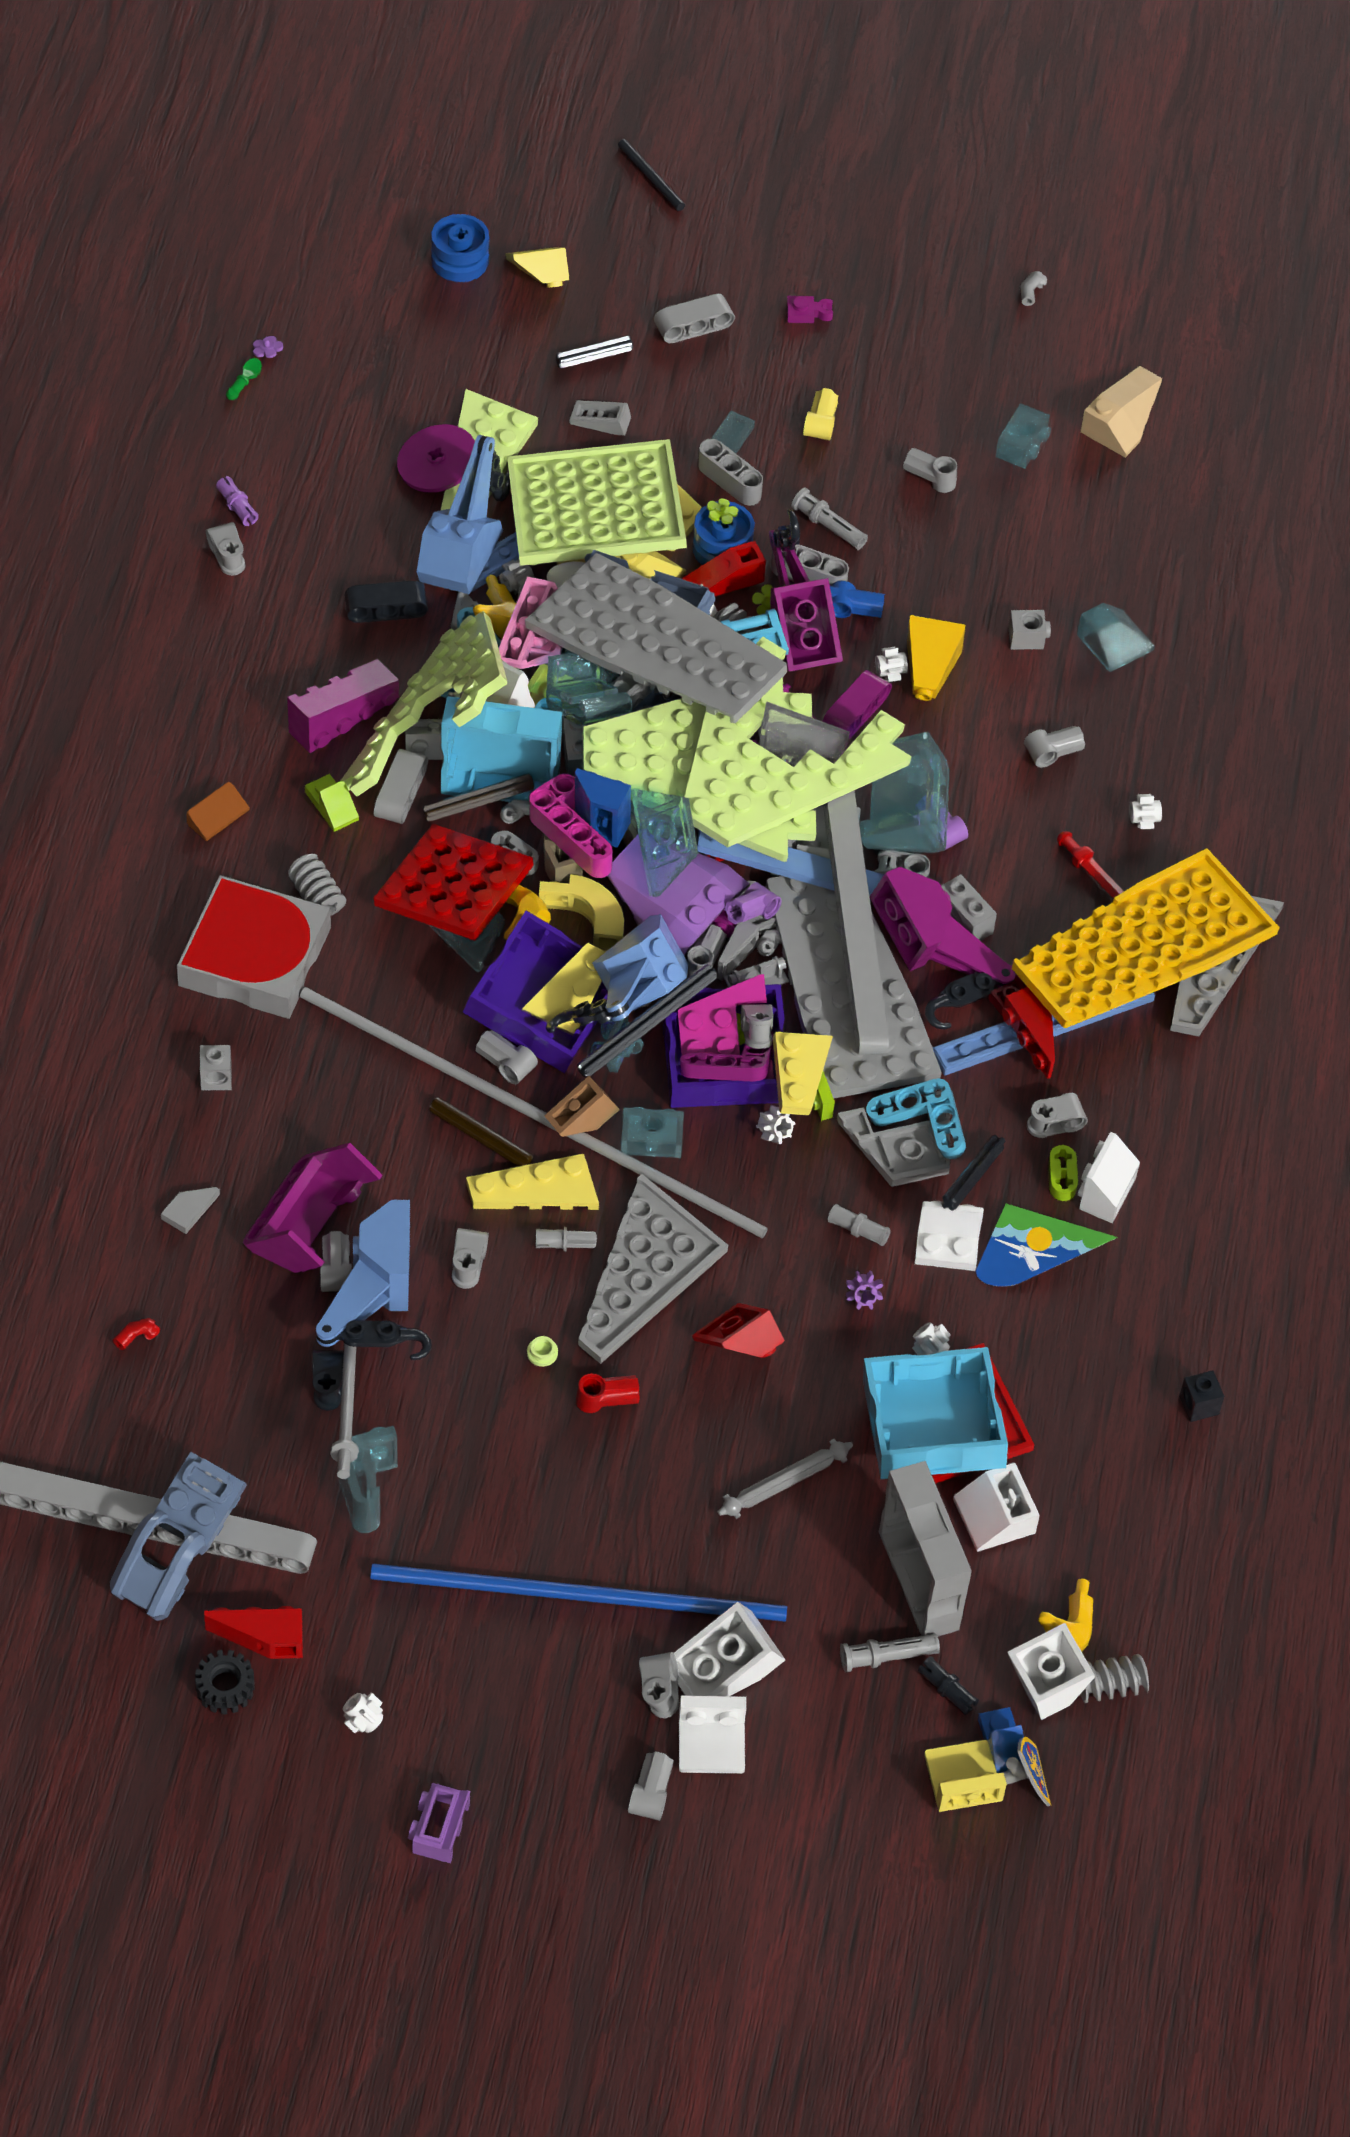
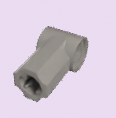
[903,448,957,493]
[1024,726,1085,768]
[687,924,727,979]
[476,1030,538,1085]
[321,1231,352,1292]
[628,1751,674,1821]

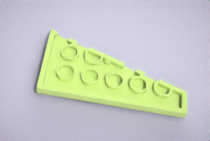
[441,389,538,510]

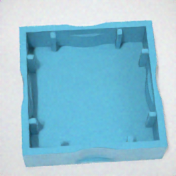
[441,696,562,803]
[863,1347,1008,1479]

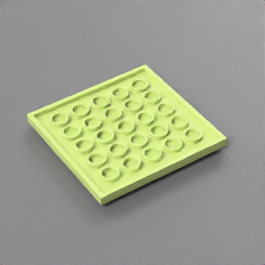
[507,439,687,566]

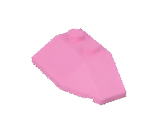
[499,577,563,669]

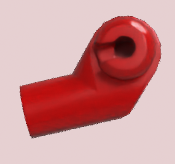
[113,1318,160,1350]

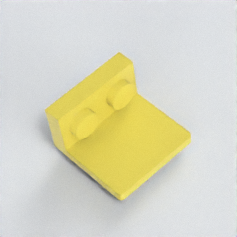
[924,1740,1007,1812]

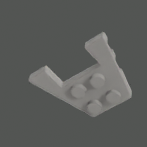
[837,1090,950,1187]

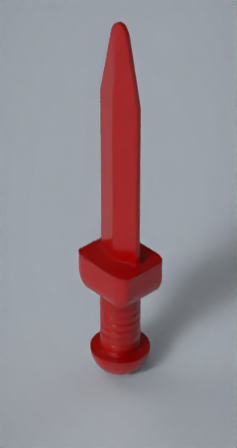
[1057,831,1123,898]

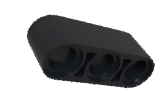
[344,581,428,623]

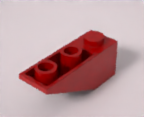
[682,541,766,596]
[1002,987,1055,1079]
[204,1606,303,1659]

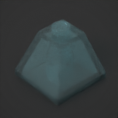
[1077,603,1155,672]

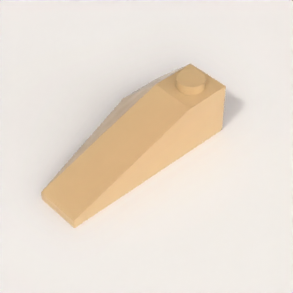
[1081,366,1162,458]

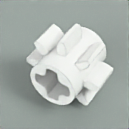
[875,647,908,682]
[1129,794,1162,829]
[756,1105,795,1144]
[912,1322,951,1355]
[343,1692,383,1733]

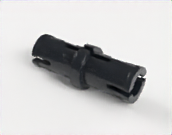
[918,1656,979,1715]

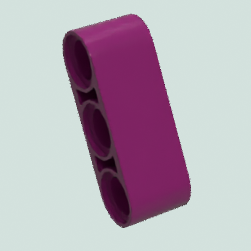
[822,670,892,741]

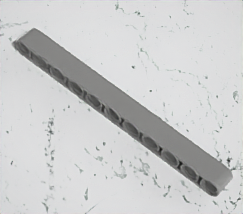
[823,790,889,1055]
[0,1462,317,1574]

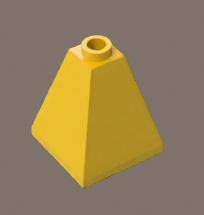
[907,615,966,701]

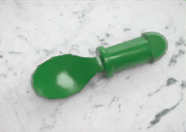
[226,358,262,400]

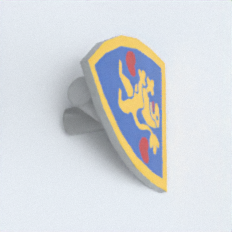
[1002,1737,1051,1806]

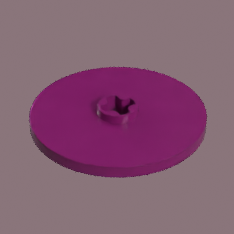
[397,424,475,492]

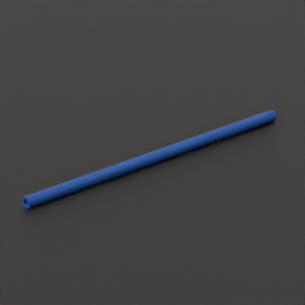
[371,1563,787,1622]

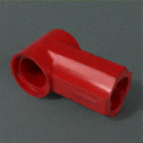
[576,1373,640,1413]

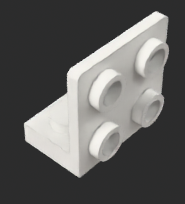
[915,1201,984,1271]
[679,1696,746,1774]

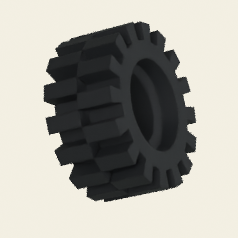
[195,1650,255,1714]

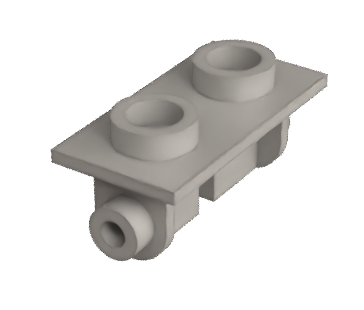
[723,956,789,988]

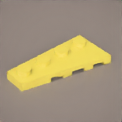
[466,1154,599,1210]

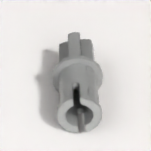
[536,1227,597,1251]

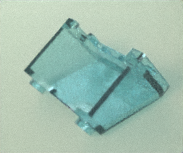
[860,732,949,853]

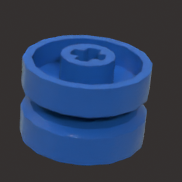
[431,214,489,282]
[692,502,755,565]

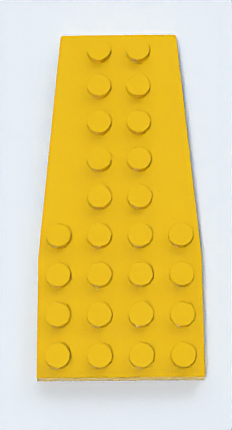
[1012,848,1280,1028]

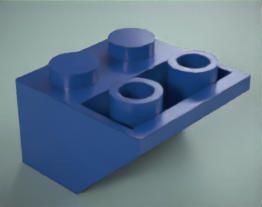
[575,768,631,847]

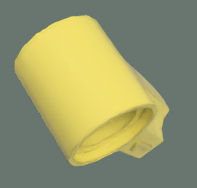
[803,388,838,440]

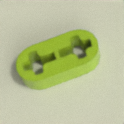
[1048,1145,1078,1201]

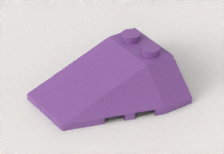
[608,829,749,957]

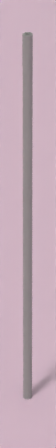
[300,987,768,1238]

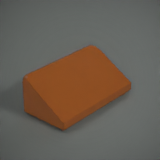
[186,782,250,841]

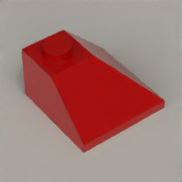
[691,1303,785,1358]

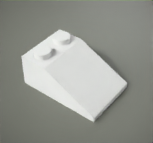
[674,1602,785,1696]

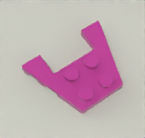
[678,974,774,1079]

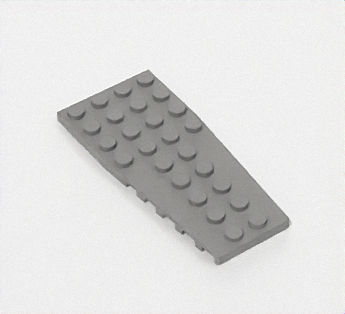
[525,553,787,723]
[766,876,942,1098]

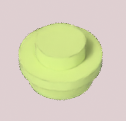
[527,1336,558,1367]

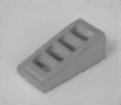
[569,400,631,436]
[717,920,759,981]

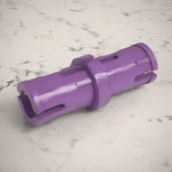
[216,476,259,526]

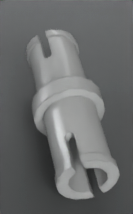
[828,1204,891,1246]

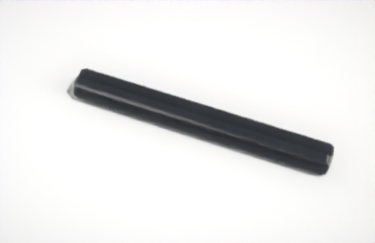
[941,1135,1006,1211]

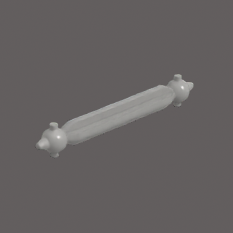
[717,1439,853,1519]

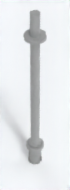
[330,1343,359,1479]

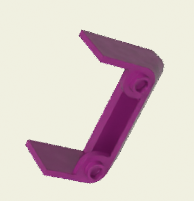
[243,1143,383,1273]

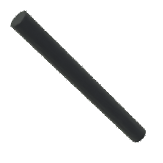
[618,139,685,211]

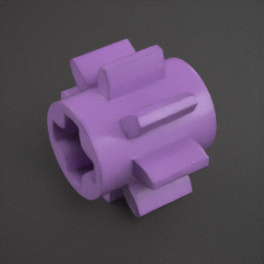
[846,1271,883,1310]

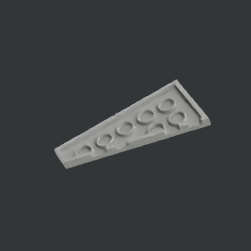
[1170,896,1284,1036]

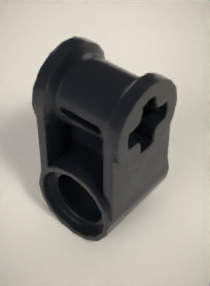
[312,1350,344,1411]

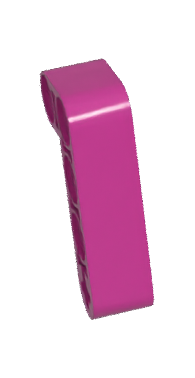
[529,774,612,878]

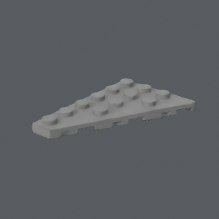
[578,1174,728,1364]

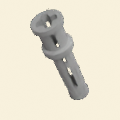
[791,488,868,550]
[840,1633,940,1673]

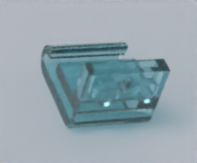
[546,652,633,725]
[339,1426,398,1533]

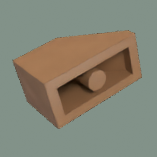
[544,1076,620,1137]

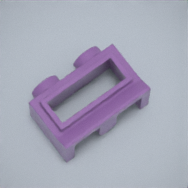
[408,1783,470,1864]

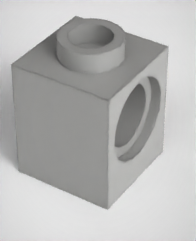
[1008,610,1051,650]
[200,1045,232,1090]

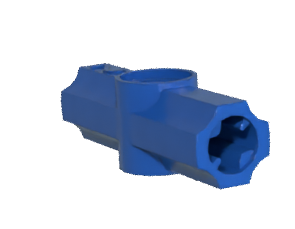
[830,581,885,618]

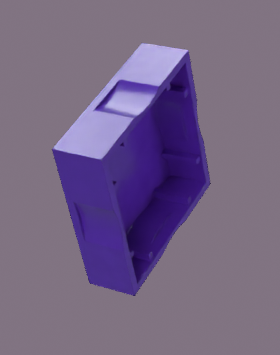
[463,910,608,1074]
[662,984,785,1108]

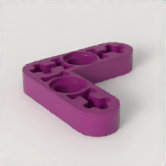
[680,1031,774,1082]

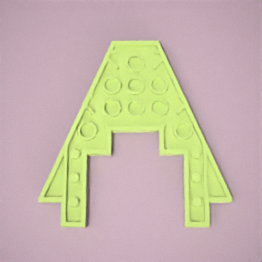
[340,611,507,796]
[680,637,912,848]
[582,677,816,862]

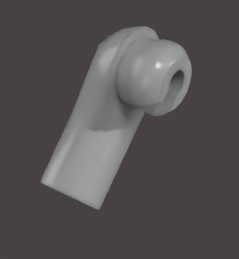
[1020,271,1047,306]
[500,799,530,824]
[757,929,782,956]

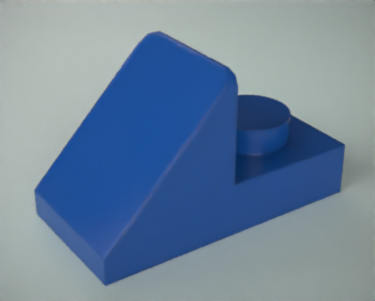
[978,1707,1024,1773]

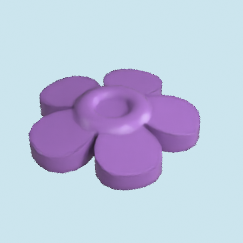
[253,336,283,358]

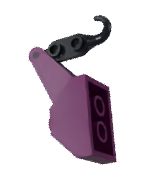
[769,509,843,672]
[870,867,1016,1030]

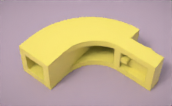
[539,874,624,951]

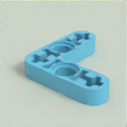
[866,1078,966,1159]

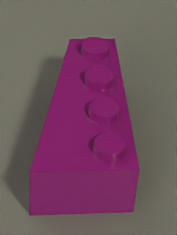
[287,659,399,753]

